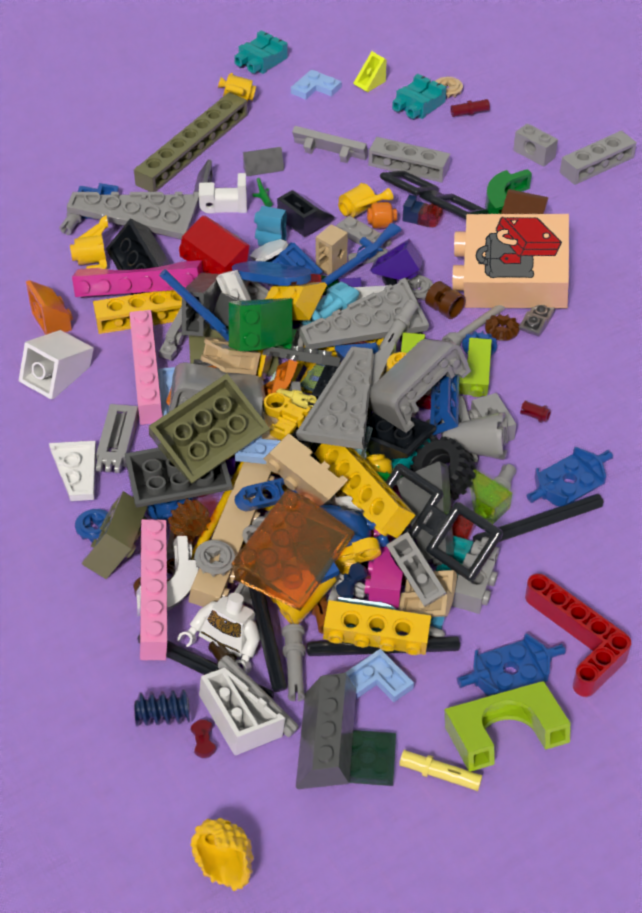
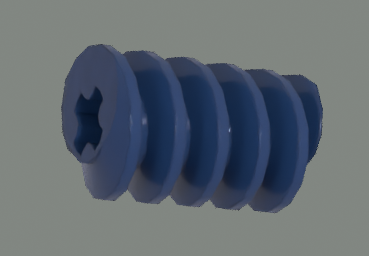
[134,689,190,727]

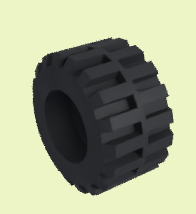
[410,437,476,500]

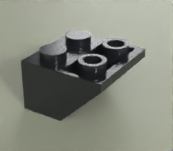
[277,190,334,237]

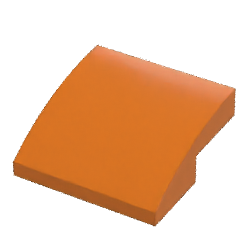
[264,359,298,396]

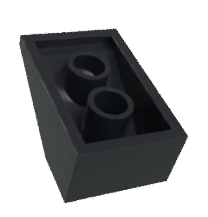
[363,412,436,459]

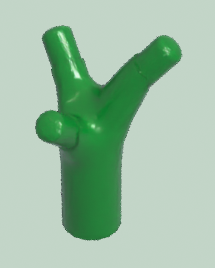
[252,178,273,207]

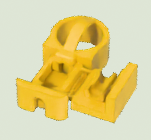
[264,392,310,440]
[328,538,381,574]

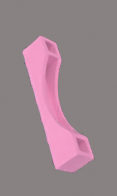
[129,310,162,425]
[140,519,167,660]

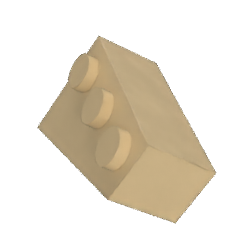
[263,434,348,508]

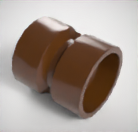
[425,281,466,319]

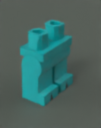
[234,30,288,74]
[392,74,447,119]

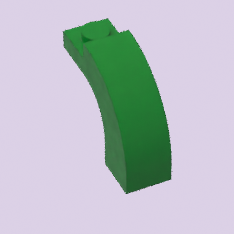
[485,169,532,214]

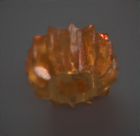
[168,498,211,542]

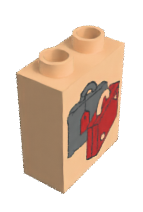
[452,214,569,308]

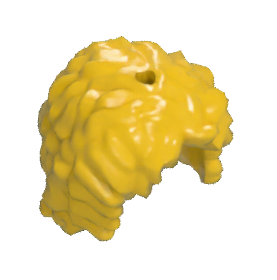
[190,818,254,891]

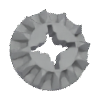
[406,275,433,301]
[194,540,235,577]

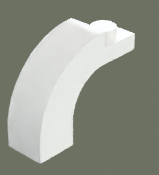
[136,536,198,616]

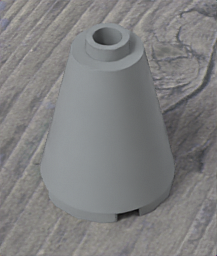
[443,413,508,460]

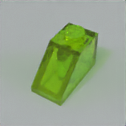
[470,469,512,524]

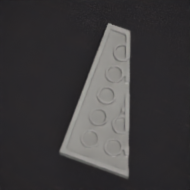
[67,192,199,239]
[299,278,429,349]
[296,347,374,449]

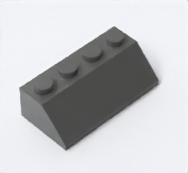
[296,673,356,789]

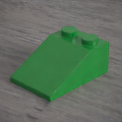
[229,298,292,351]

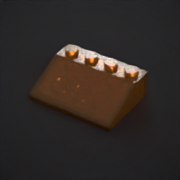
[231,489,355,611]

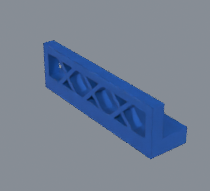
[430,374,459,435]

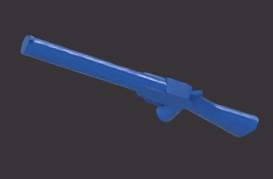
[321,223,402,287]
[159,269,229,342]

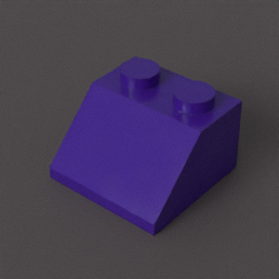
[371,239,423,280]

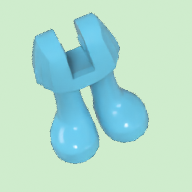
[299,281,359,326]

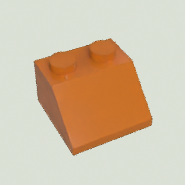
[25,280,73,335]

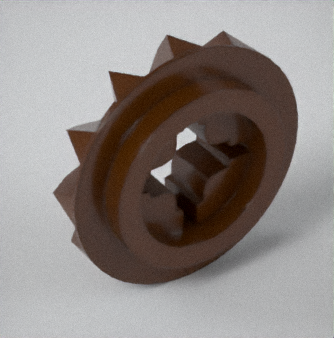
[485,313,519,341]

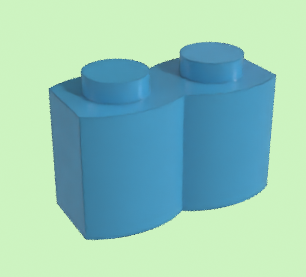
[254,206,287,247]

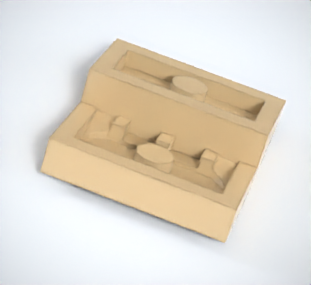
[399,570,457,617]

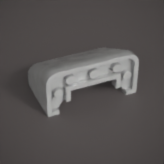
[368,339,471,433]
[169,362,266,412]

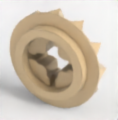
[435,77,463,98]

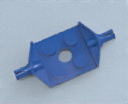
[527,447,613,506]
[457,634,566,696]

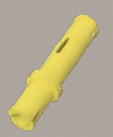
[399,749,483,792]

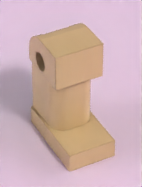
[200,337,261,375]

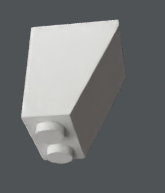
[18,330,94,400]

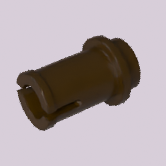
[208,641,237,664]

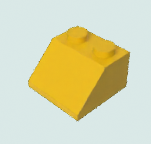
[265,282,327,320]

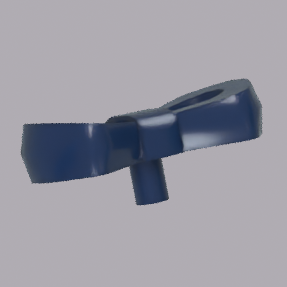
[336,563,368,598]

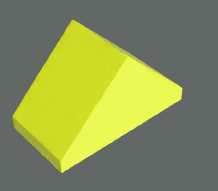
[353,51,387,92]

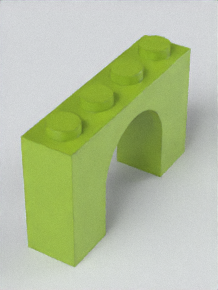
[401,333,492,397]
[444,681,571,772]

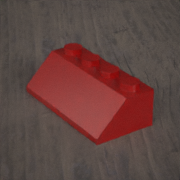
[179,215,250,274]

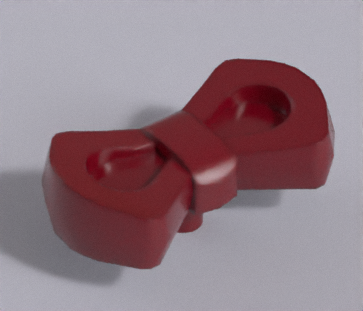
[190,720,217,758]

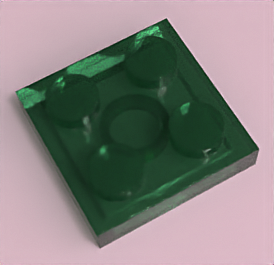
[349,730,396,786]

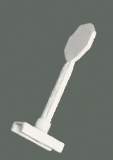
[216,239,288,301]

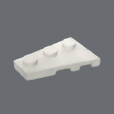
[49,441,96,501]

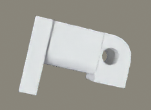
[199,173,247,213]

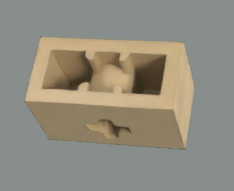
[316,224,348,275]

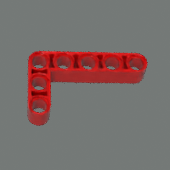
[525,574,631,697]

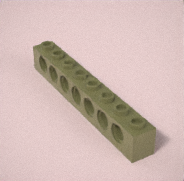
[134,92,248,192]

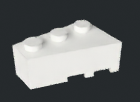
[199,667,285,756]

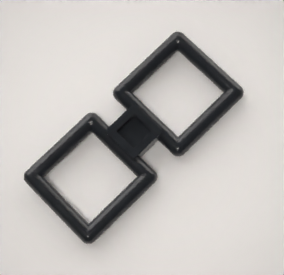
[380,171,489,220]
[386,463,503,581]

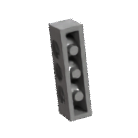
[560,131,637,185]
[368,137,450,183]

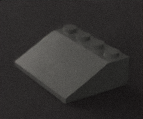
[125,447,233,508]

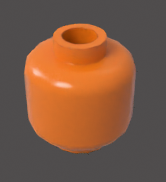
[367,202,397,229]

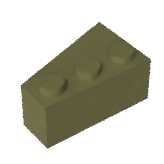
[81,491,147,579]

